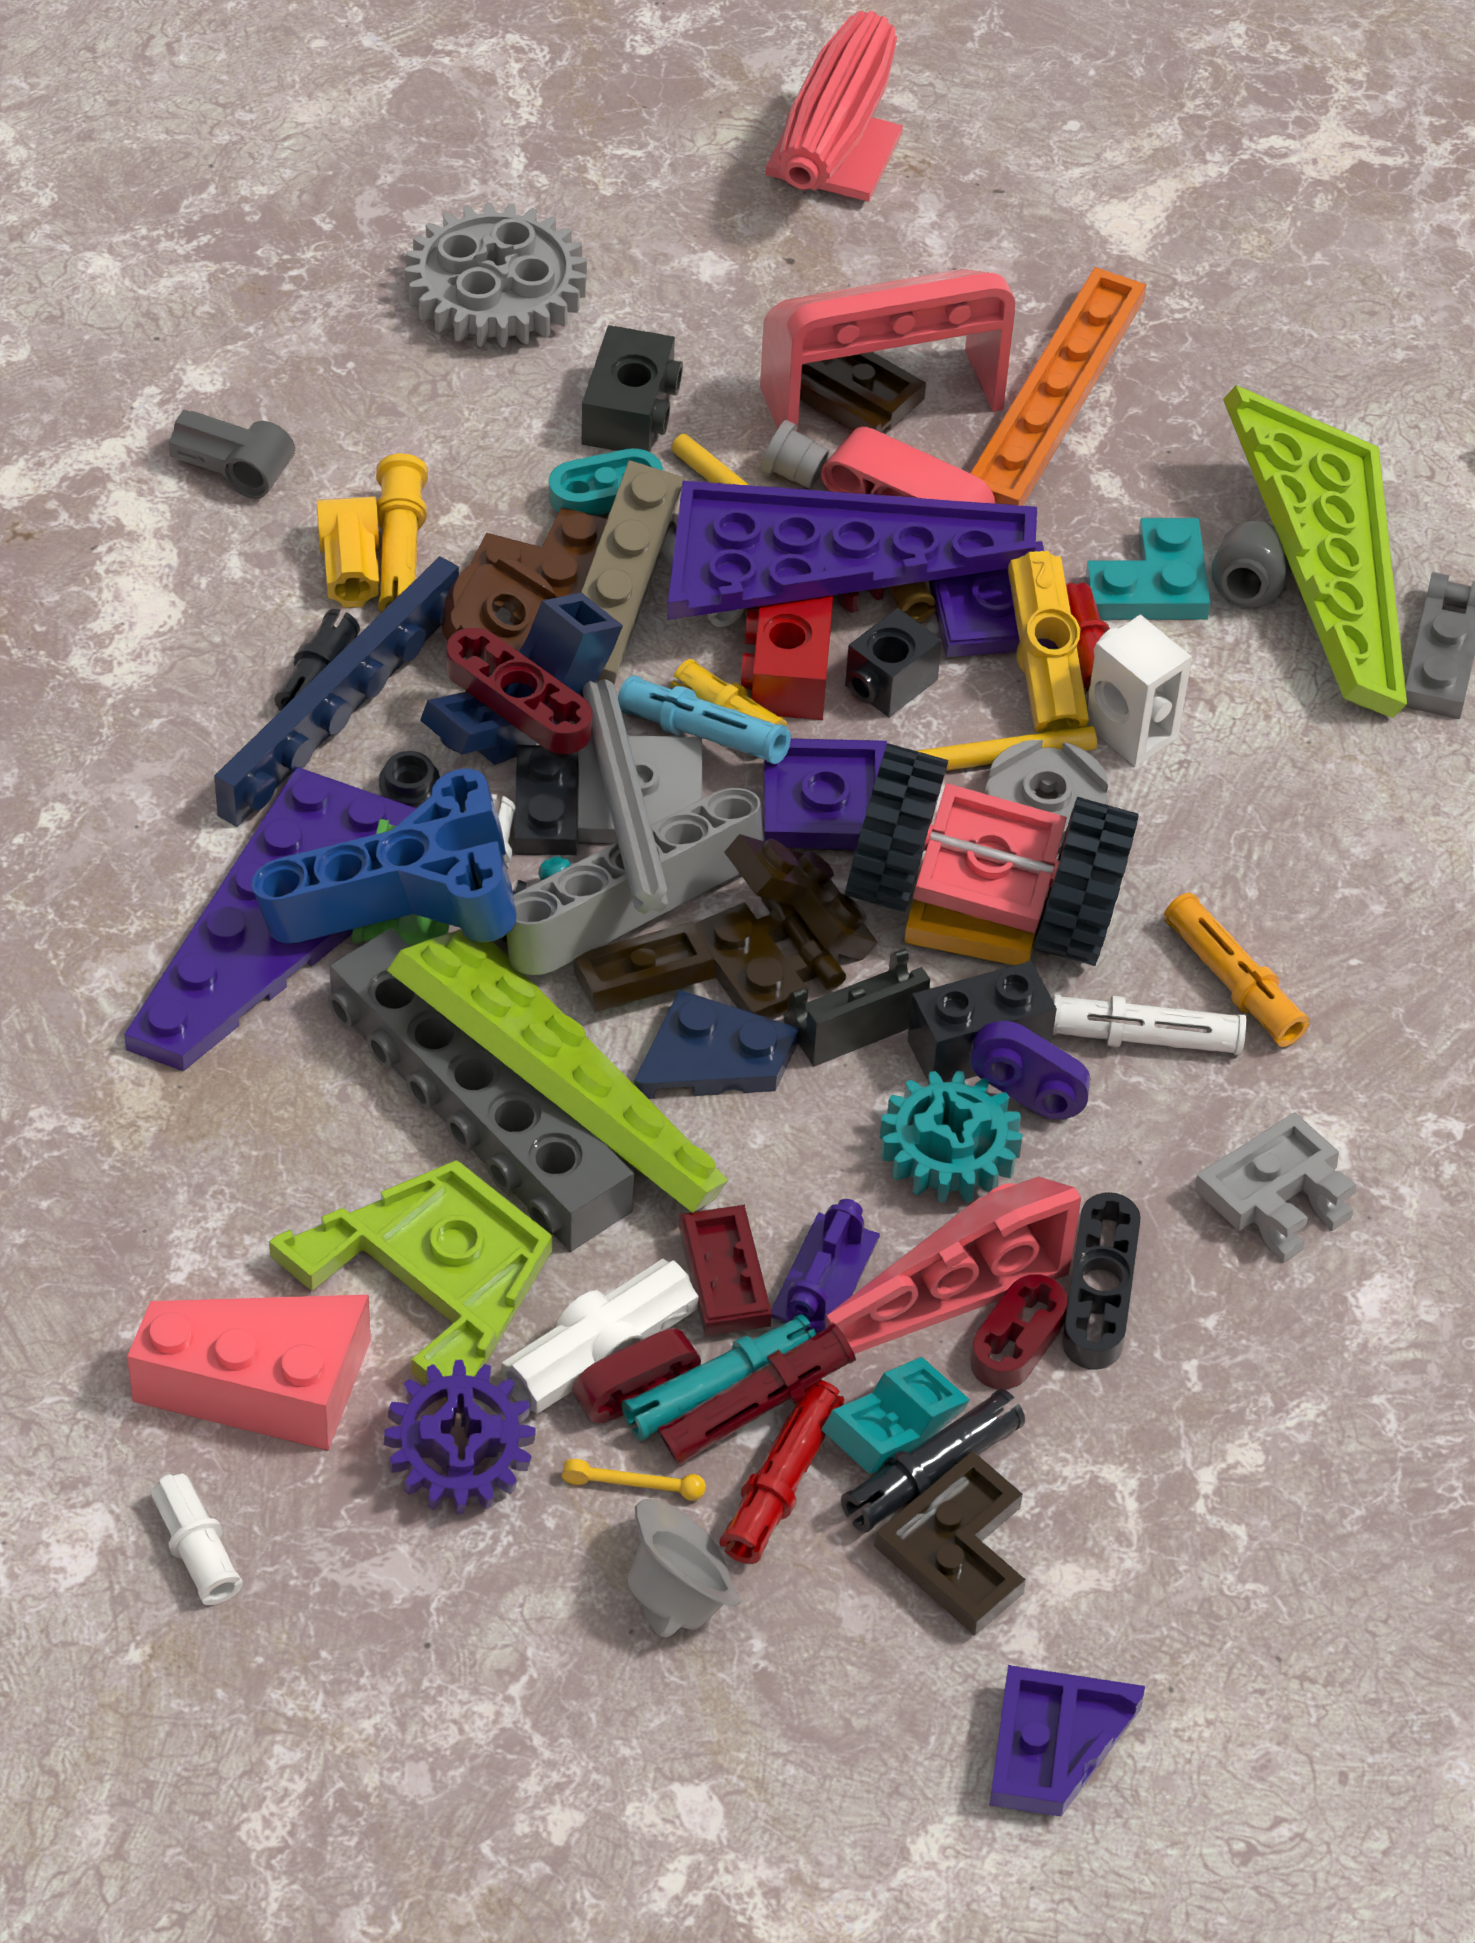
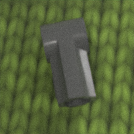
[169,410,296,499]

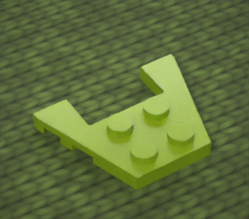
[269,1160,552,1402]

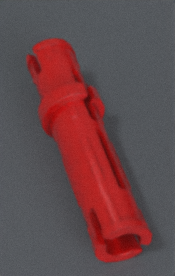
[719,1380,845,1564]

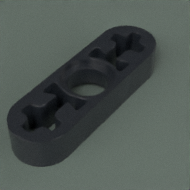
[1062,1192,1141,1370]

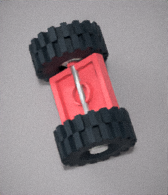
[845,743,1139,966]

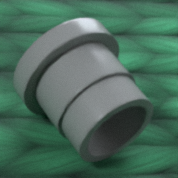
[760,420,830,489]

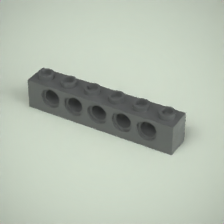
[328,928,634,1252]

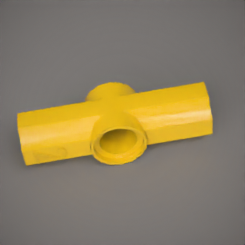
[1008,551,1089,733]

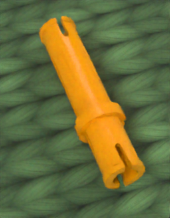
[1164,892,1310,1047]

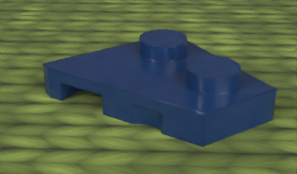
[634,989,799,1099]

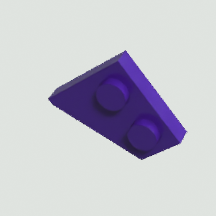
[989,1665,1145,1817]

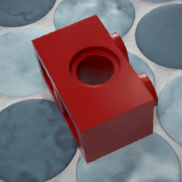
[741,595,833,720]

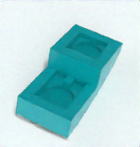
[821,1357,970,1474]

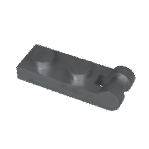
[1405,572,1475,719]

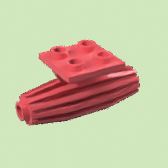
[765,10,903,202]

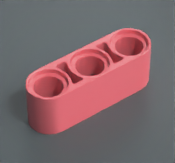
[821,427,995,504]

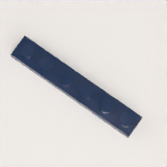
[214,556,459,827]

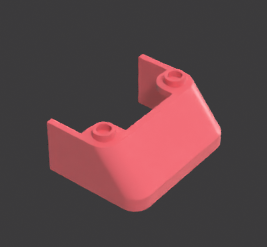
[760,269,1016,432]

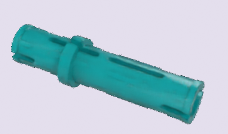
[621,1314,816,1442]

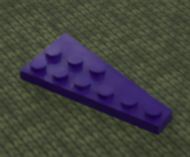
[667,480,1037,620]
[124,767,417,1071]

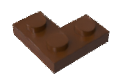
[471,507,608,598]

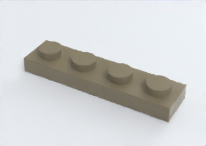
[582,460,685,684]

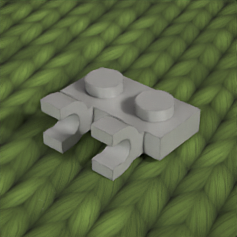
[1195,1112,1357,1263]

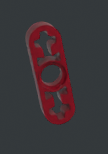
[446,627,593,754]

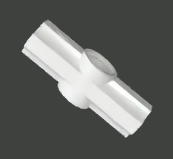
[501,1259,698,1414]

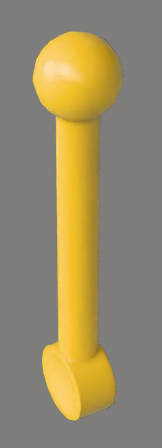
[561,1459,706,1501]

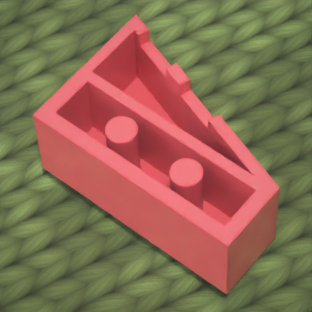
[127,1294,371,1451]

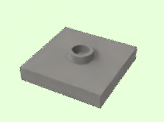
[578,736,702,843]

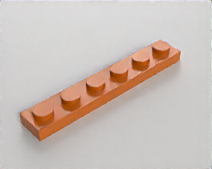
[970,267,1147,506]

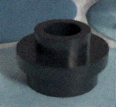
[379,751,440,808]

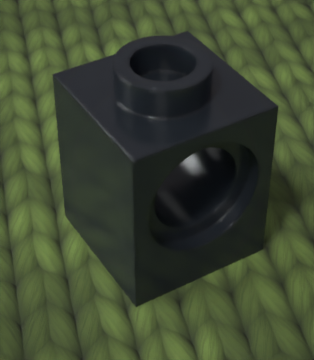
[845,608,942,718]

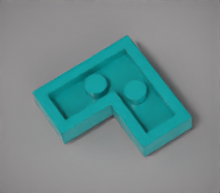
[1085,518,1210,620]

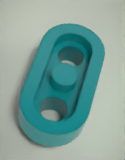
[549,449,663,516]

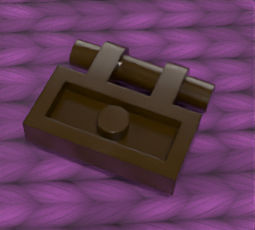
[694,897,846,1020]

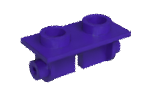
[771,1199,880,1334]

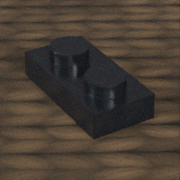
[514,745,578,856]

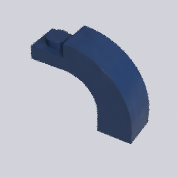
[420,592,623,765]

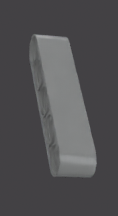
[506,788,763,975]

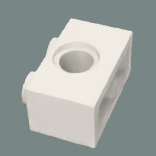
[1087,614,1192,767]

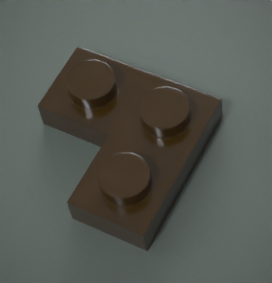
[724,834,878,960]
[874,1451,1026,1636]

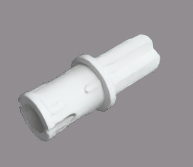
[151,1473,243,1605]

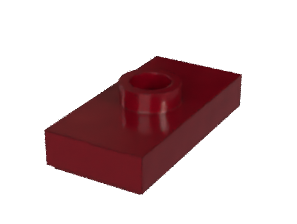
[679,1204,772,1337]

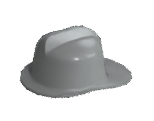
[626,1499,741,1638]

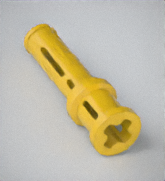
[376,453,428,613]

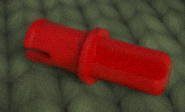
[1066,582,1110,692]

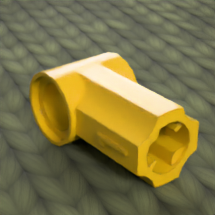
[317,496,379,608]

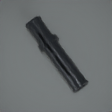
[841,1389,1025,1533]

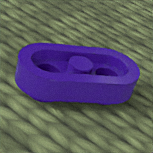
[971,1021,1091,1119]

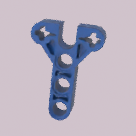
[251,768,517,944]

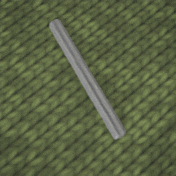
[582,679,669,914]

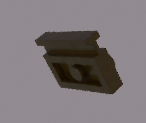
[800,352,926,432]

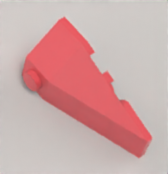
[826,1176,1081,1354]

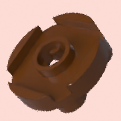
[442,559,556,661]

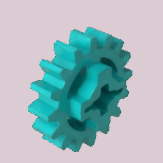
[879,1071,1023,1203]

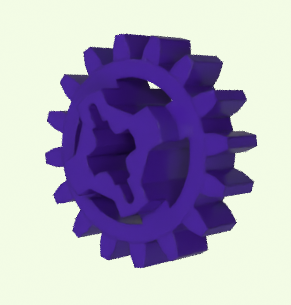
[384,1360,536,1514]

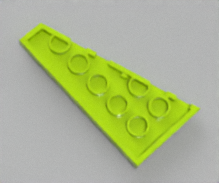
[1223,385,1407,718]
[387,929,728,1213]

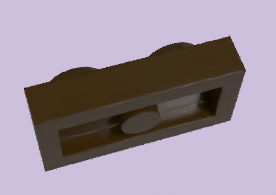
[573,921,716,1012]

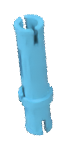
[618,675,791,764]

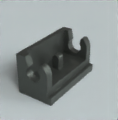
[783,948,931,1067]

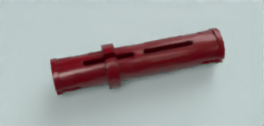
[657,1322,856,1466]

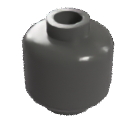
[1212,521,1292,609]

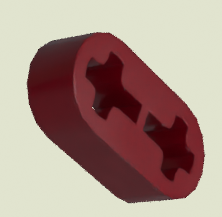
[971,1274,1067,1390]
[572,1328,701,1423]

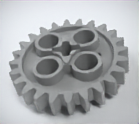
[405,203,587,348]

